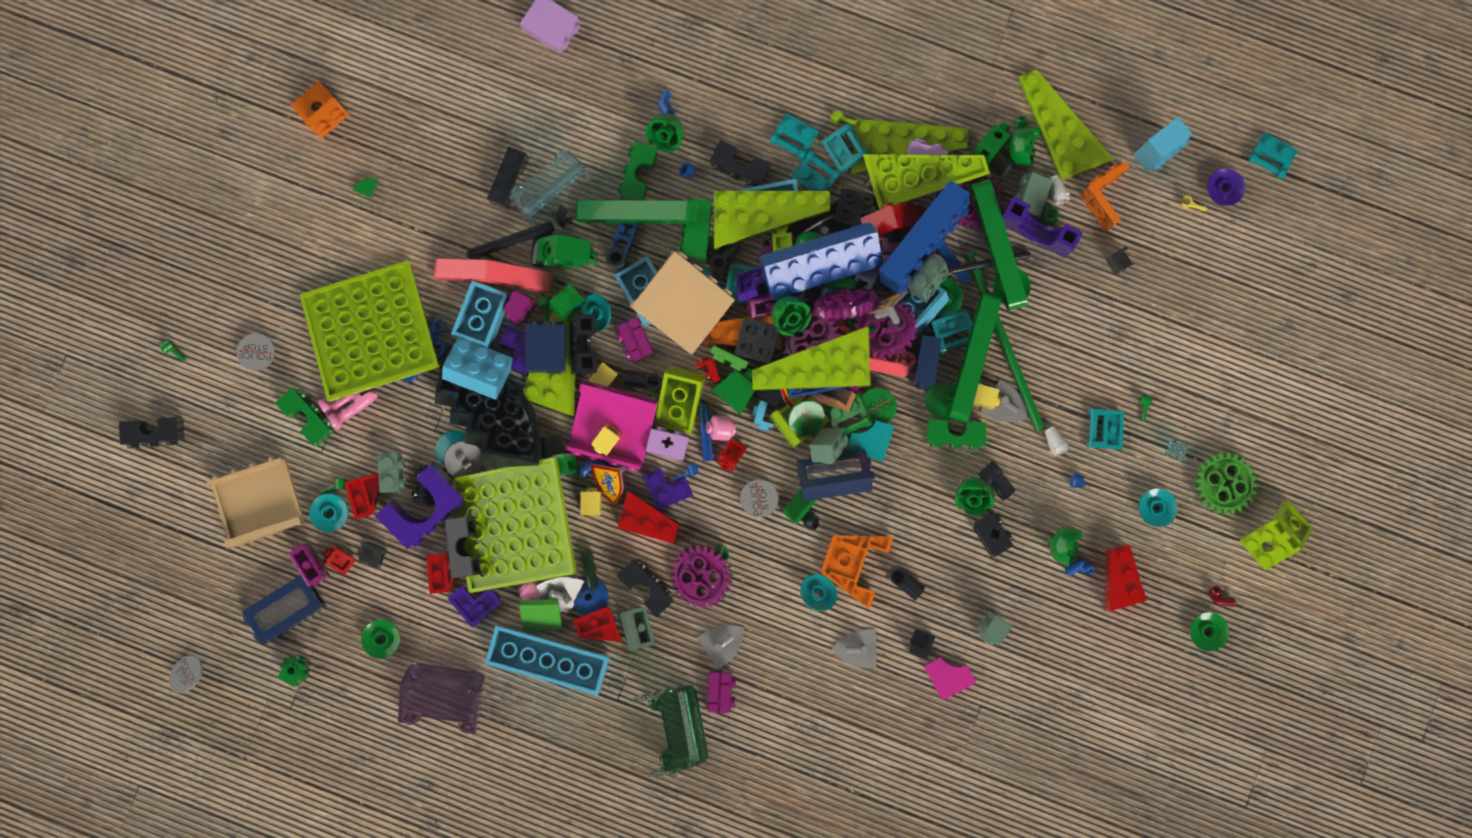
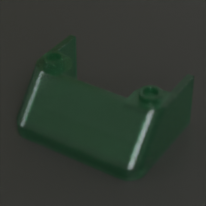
[634,685,708,776]

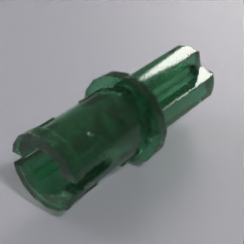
[581,551,598,590]

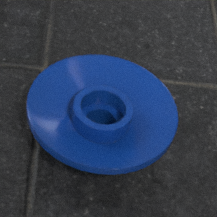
[573,577,609,615]

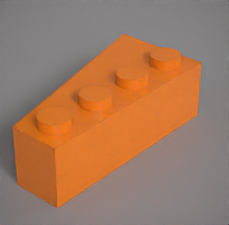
[705,316,783,352]

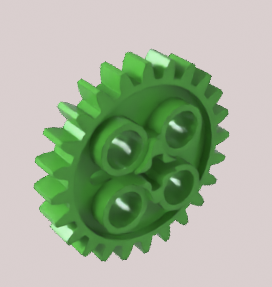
[1193,452,1258,515]

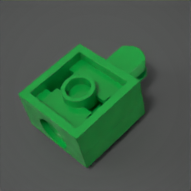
[536,234,598,270]

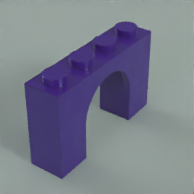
[1001,197,1083,258]
[375,461,467,549]

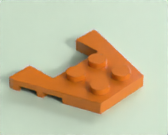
[820,536,894,609]

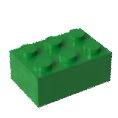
[679,198,712,265]

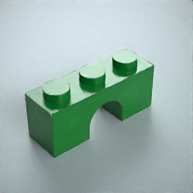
[618,141,658,201]
[275,388,335,447]
[925,419,987,450]

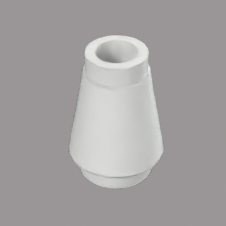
[1049,175,1070,205]
[1044,426,1069,456]

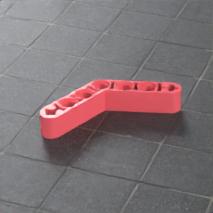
[433,259,554,293]
[810,307,916,377]

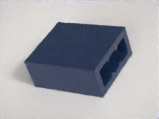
[525,321,567,373]
[911,335,942,390]

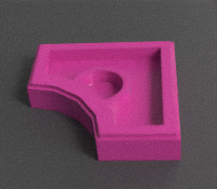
[923,657,976,701]

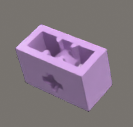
[646,426,689,461]

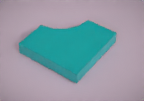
[846,419,894,462]

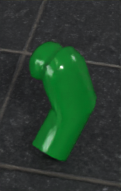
[1015,116,1040,137]

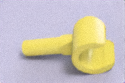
[1181,195,1207,211]

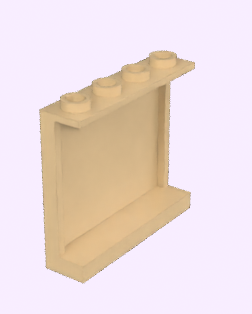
[629,251,734,355]
[206,456,306,548]

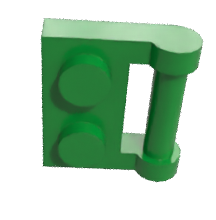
[825,393,873,435]

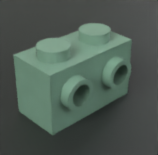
[1015,172,1053,217]
[907,254,949,303]
[810,427,848,464]
[377,453,406,494]
[620,606,655,651]
[977,613,1013,646]

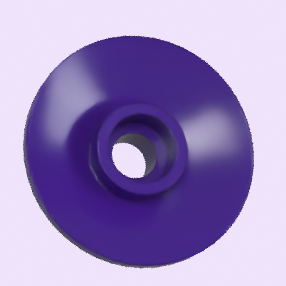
[1207,168,1245,206]

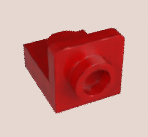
[695,357,721,384]
[716,438,747,472]
[323,544,356,576]

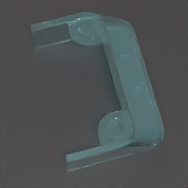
[509,150,591,227]

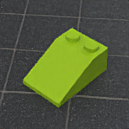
[654,366,706,434]

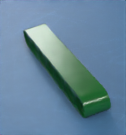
[970,179,1028,311]
[575,200,698,224]
[947,291,1002,423]

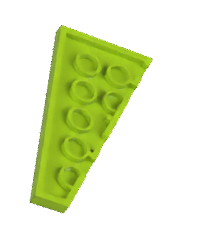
[1018,70,1114,181]
[851,119,969,176]
[862,154,990,210]
[714,191,830,249]
[523,290,578,417]
[752,326,871,390]

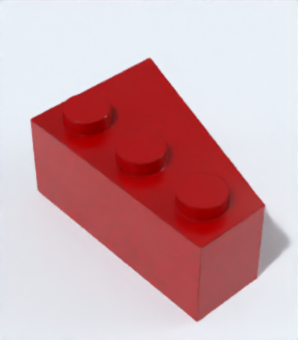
[860,202,924,238]
[618,491,680,544]
[1104,544,1147,612]

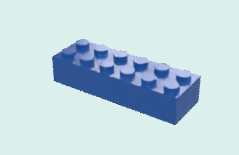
[880,180,970,294]
[759,222,883,300]

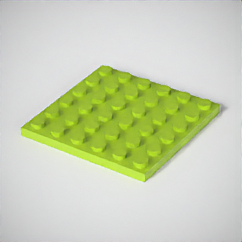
[299,260,440,402]
[452,457,577,593]

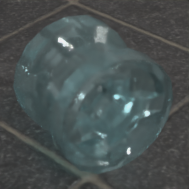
[1165,438,1188,461]

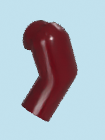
[1209,586,1235,607]

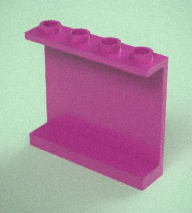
[565,380,659,471]

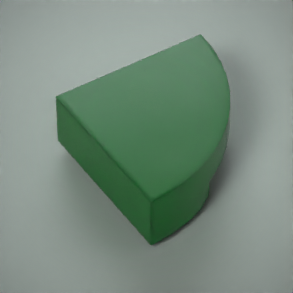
[353,178,379,198]
[830,276,855,290]

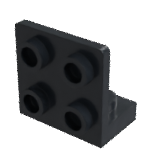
[831,188,877,232]
[734,318,779,365]

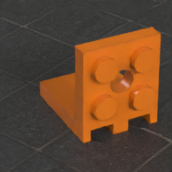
[291,80,350,140]
[1080,161,1130,232]

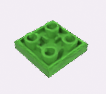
[710,345,750,371]
[519,599,563,631]

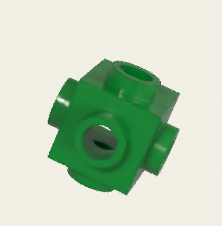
[277,655,311,687]

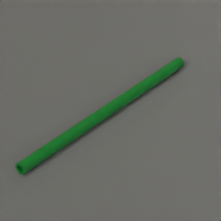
[964,251,1045,431]

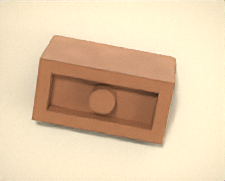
[808,388,856,412]

